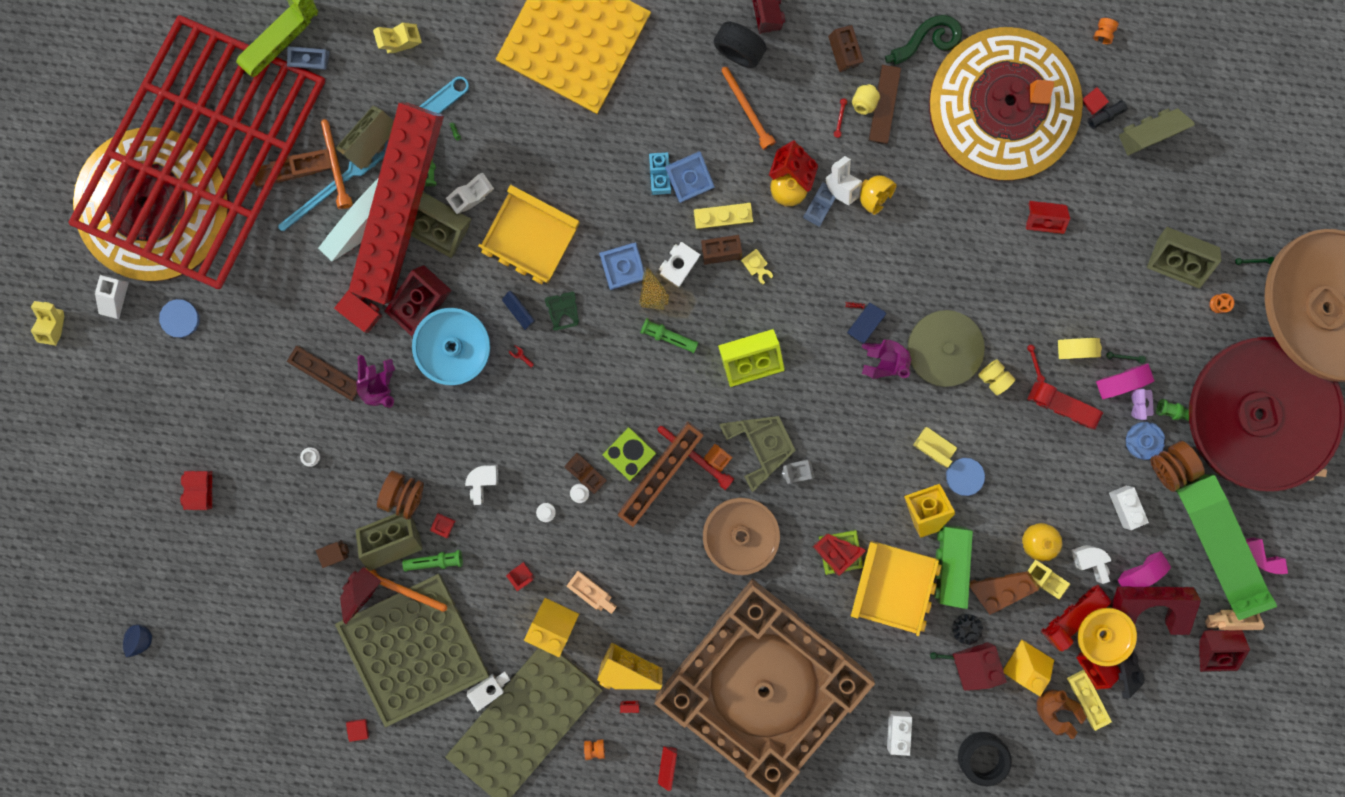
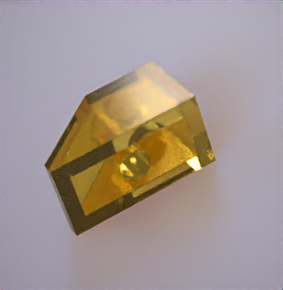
[639,266,669,310]

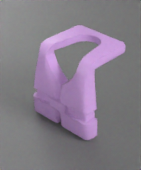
[1130,389,1154,420]

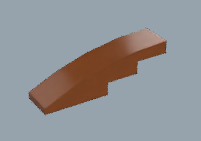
[254,149,332,188]

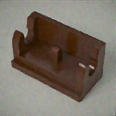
[828,25,864,72]
[701,235,742,265]

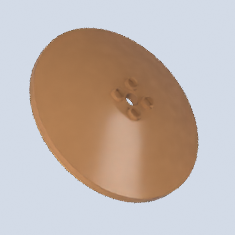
[1265,229,1345,382]

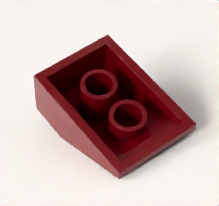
[384,265,452,337]

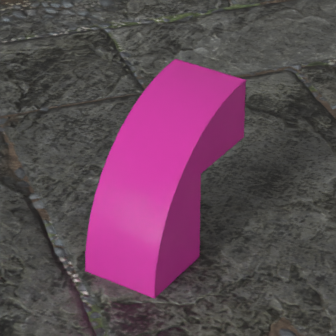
[1096,363,1155,399]
[1246,537,1288,574]
[1118,551,1171,587]

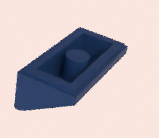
[502,291,535,330]
[847,302,887,344]

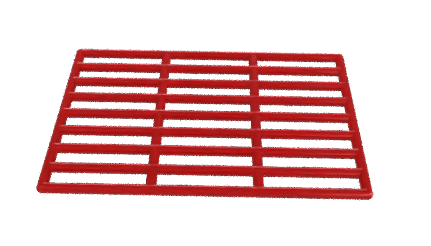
[68,15,326,289]

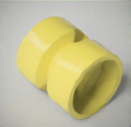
[978,359,1015,396]

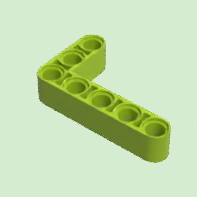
[236,0,318,77]

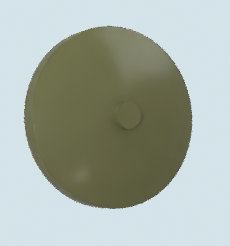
[907,310,985,387]

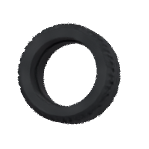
[714,21,766,68]
[958,732,1012,787]

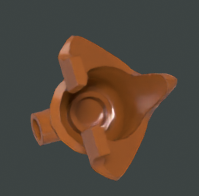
[1036,689,1087,739]

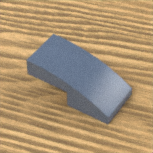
[803,182,836,227]

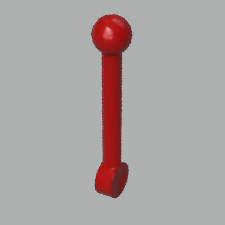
[834,98,847,138]
[1027,345,1045,382]

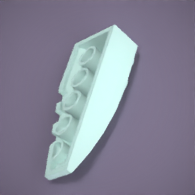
[318,179,426,262]

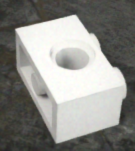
[659,242,700,288]
[887,711,912,756]

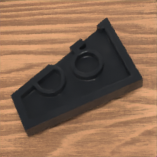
[1118,650,1145,699]

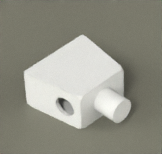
[467,672,511,712]

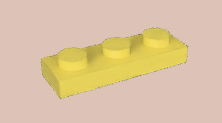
[694,203,753,229]
[1067,670,1112,731]

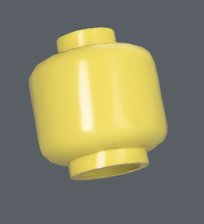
[852,84,880,115]

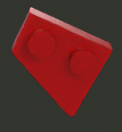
[812,534,866,576]

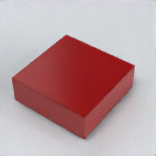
[1083,87,1109,115]
[430,513,456,538]
[620,701,640,713]
[346,719,369,742]

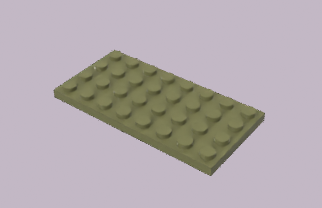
[445,648,603,797]

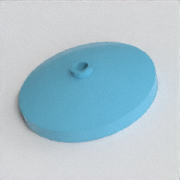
[412,308,491,385]

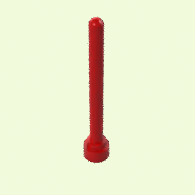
[658,426,734,490]

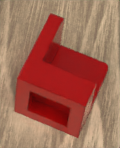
[506,562,535,591]

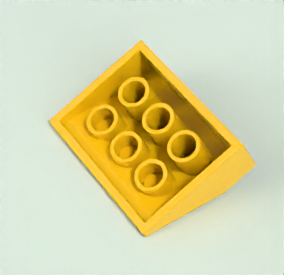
[597,642,662,690]

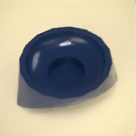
[123,624,152,657]

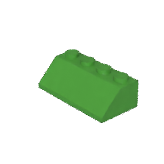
[933,525,973,609]

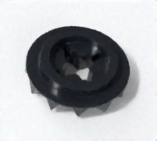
[952,614,984,645]

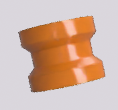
[1210,293,1235,313]

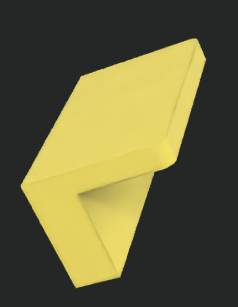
[913,427,957,468]

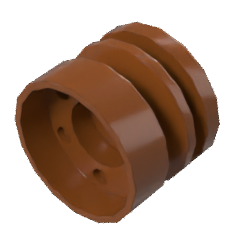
[1150,441,1205,492]
[377,471,424,520]

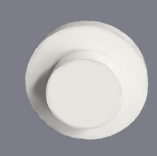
[300,447,320,467]
[570,484,589,503]
[536,503,556,522]

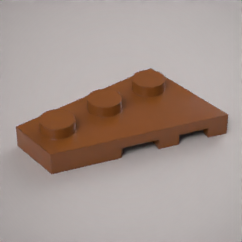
[969,571,1040,615]

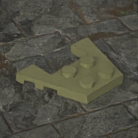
[719,416,796,492]

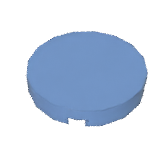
[159,299,200,338]
[1126,422,1165,460]
[946,458,985,496]

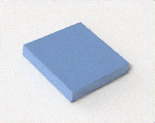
[665,151,715,203]
[599,242,647,290]

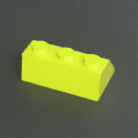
[718,329,785,387]

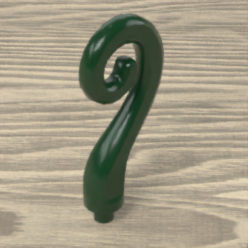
[885,15,962,65]

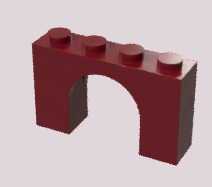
[1111,586,1201,635]

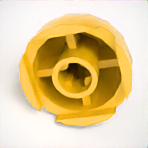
[770,173,808,206]
[860,175,897,215]
[1022,523,1063,561]

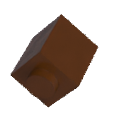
[316,540,349,568]

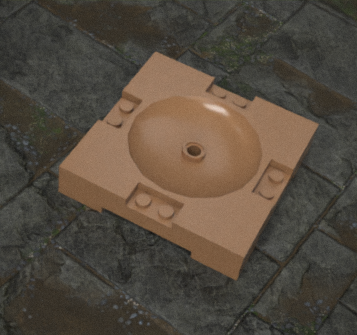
[654,578,875,797]

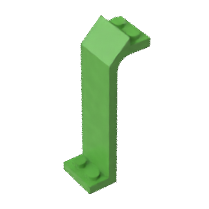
[1176,474,1277,620]

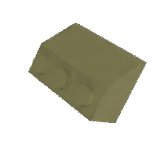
[335,106,394,170]
[1119,108,1195,156]
[411,192,471,258]
[1147,227,1222,289]
[355,512,423,571]

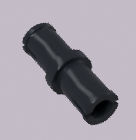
[1088,100,1128,129]

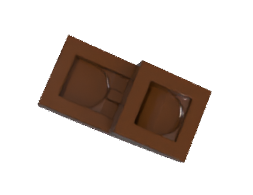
[564,453,607,494]

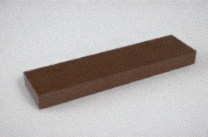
[868,64,901,144]
[286,345,358,401]

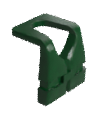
[544,291,579,331]

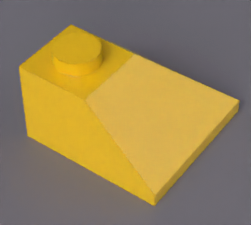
[904,484,955,538]
[1003,640,1054,696]

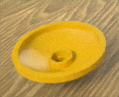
[1078,608,1137,666]

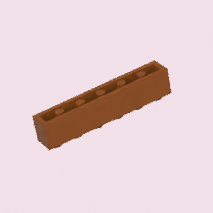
[618,421,704,527]

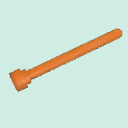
[722,67,776,150]
[321,119,353,209]
[366,568,447,612]

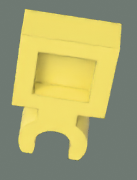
[741,249,773,284]

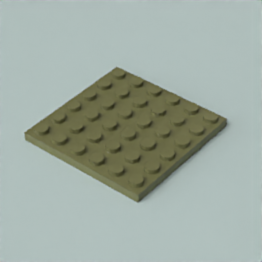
[335,573,490,727]

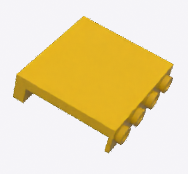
[478,185,580,285]
[851,541,942,636]

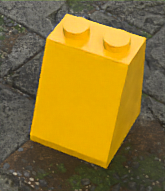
[524,598,579,657]

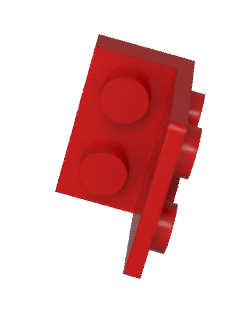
[769,140,818,192]

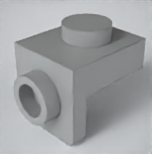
[782,459,815,484]

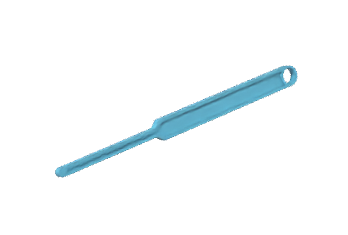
[278,77,469,231]

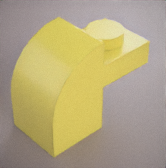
[373,23,422,53]
[31,301,64,346]
[1058,338,1102,359]
[1028,559,1071,600]

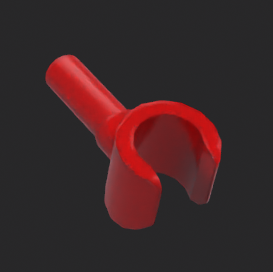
[509,345,534,368]

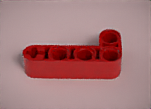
[1027,382,1103,430]
[1041,585,1112,651]

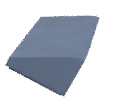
[287,47,330,70]

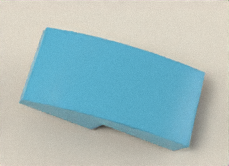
[649,152,671,195]

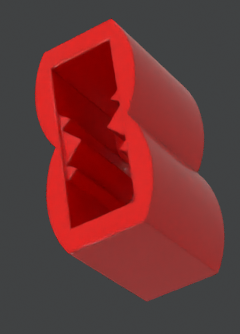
[180,471,212,510]

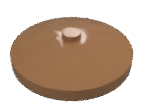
[703,497,780,575]

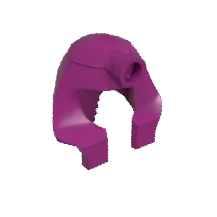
[862,339,911,380]
[356,355,396,408]

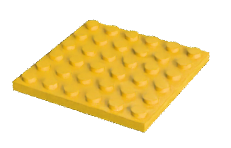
[495,0,651,115]

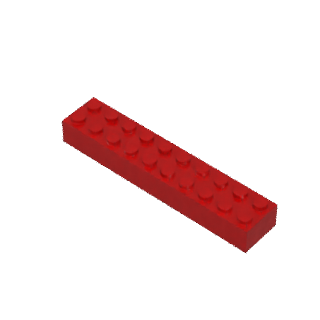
[349,102,444,304]

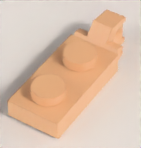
[567,570,617,614]
[1205,610,1264,630]

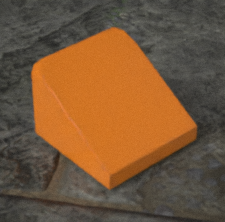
[1030,80,1054,104]
[704,444,733,472]

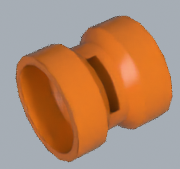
[1093,18,1119,44]
[584,739,605,760]

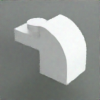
[826,156,862,205]
[446,173,494,214]
[465,465,499,505]
[1071,545,1111,584]

